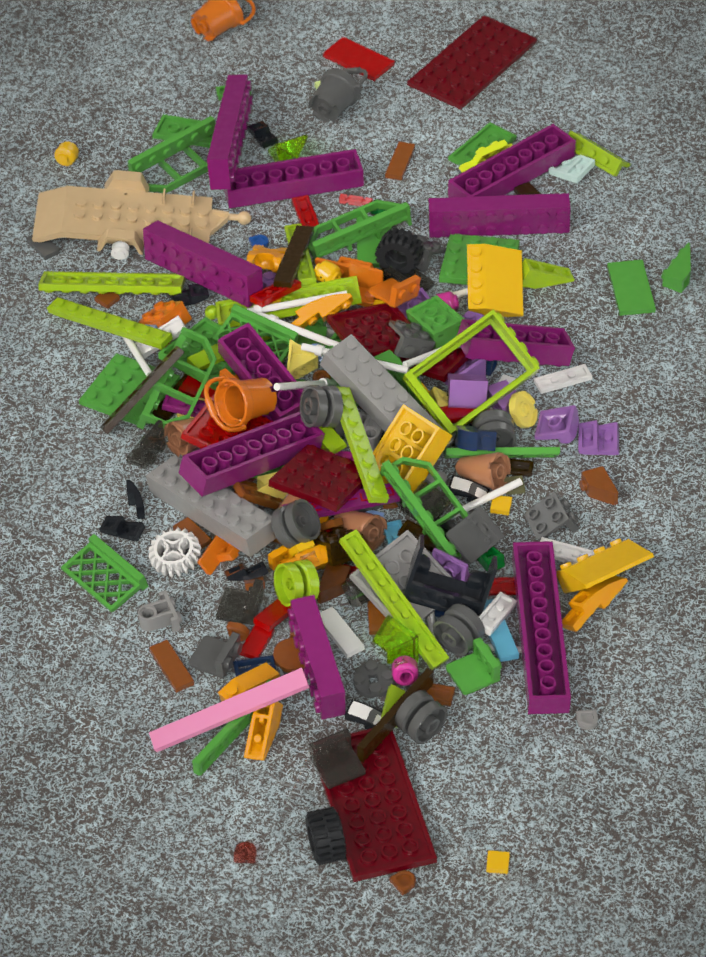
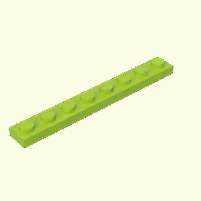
[47,297,173,350]
[335,386,389,503]
[339,529,449,670]

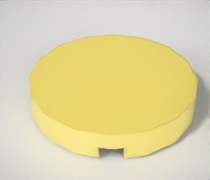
[509,391,538,429]

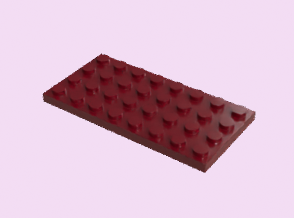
[407,15,537,110]
[310,729,437,882]

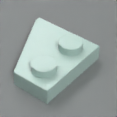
[549,155,595,184]

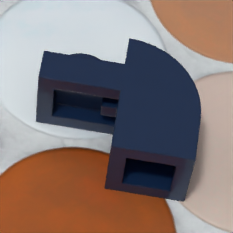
[455,425,497,451]

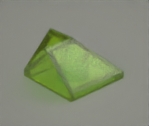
[268,134,308,162]
[373,615,419,664]

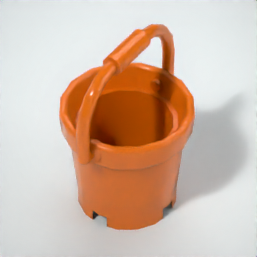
[191,0,256,41]
[204,376,277,432]

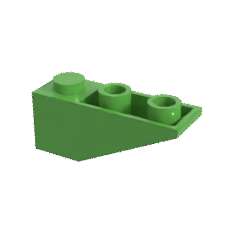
[661,243,691,293]

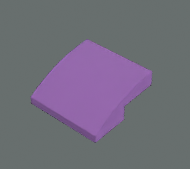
[578,420,619,455]

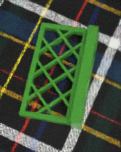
[213,304,299,363]
[61,534,149,613]

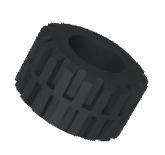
[375,228,424,277]
[306,806,346,865]

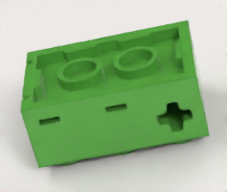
[406,295,464,350]

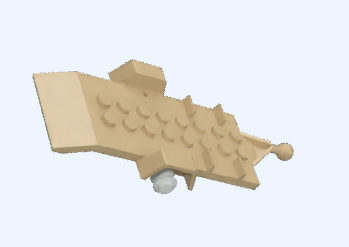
[32,170,251,260]

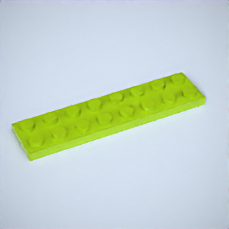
[38,271,185,295]
[215,276,362,329]

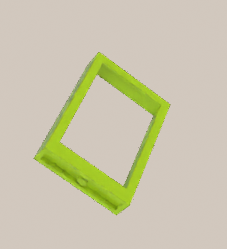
[403,309,540,435]

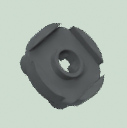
[353,660,394,698]

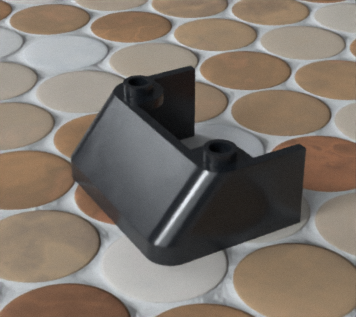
[404,534,498,617]

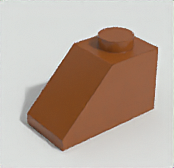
[579,466,618,505]

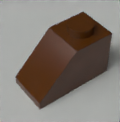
[317,562,353,604]

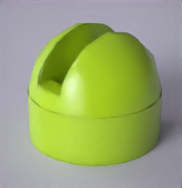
[205,305,217,320]

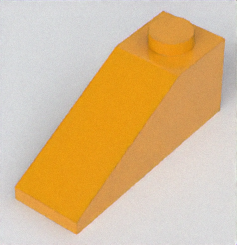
[218,662,281,702]
[244,701,283,761]

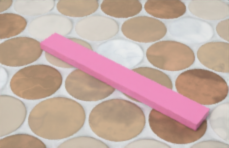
[149,668,310,752]

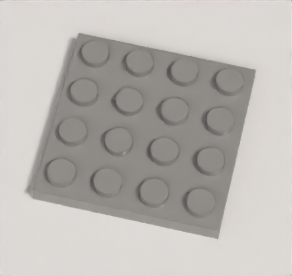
[349,530,452,636]

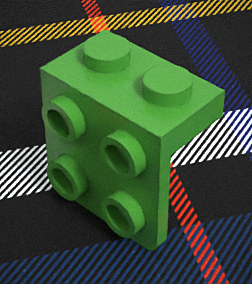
[446,637,502,695]

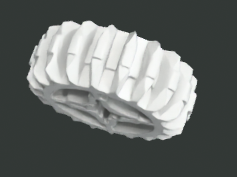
[149,527,201,578]

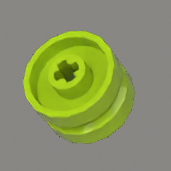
[274,559,320,607]

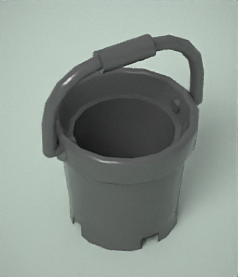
[308,67,368,123]

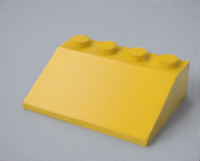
[467,244,523,317]
[373,404,453,494]
[556,538,654,594]

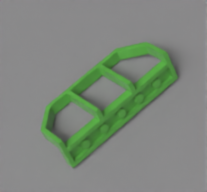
[128,116,216,193]
[308,200,412,260]
[136,327,217,430]
[380,457,468,559]

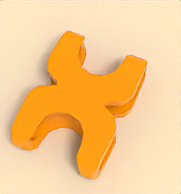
[246,245,287,273]

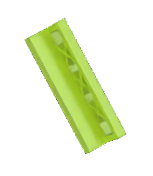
[568,130,631,177]

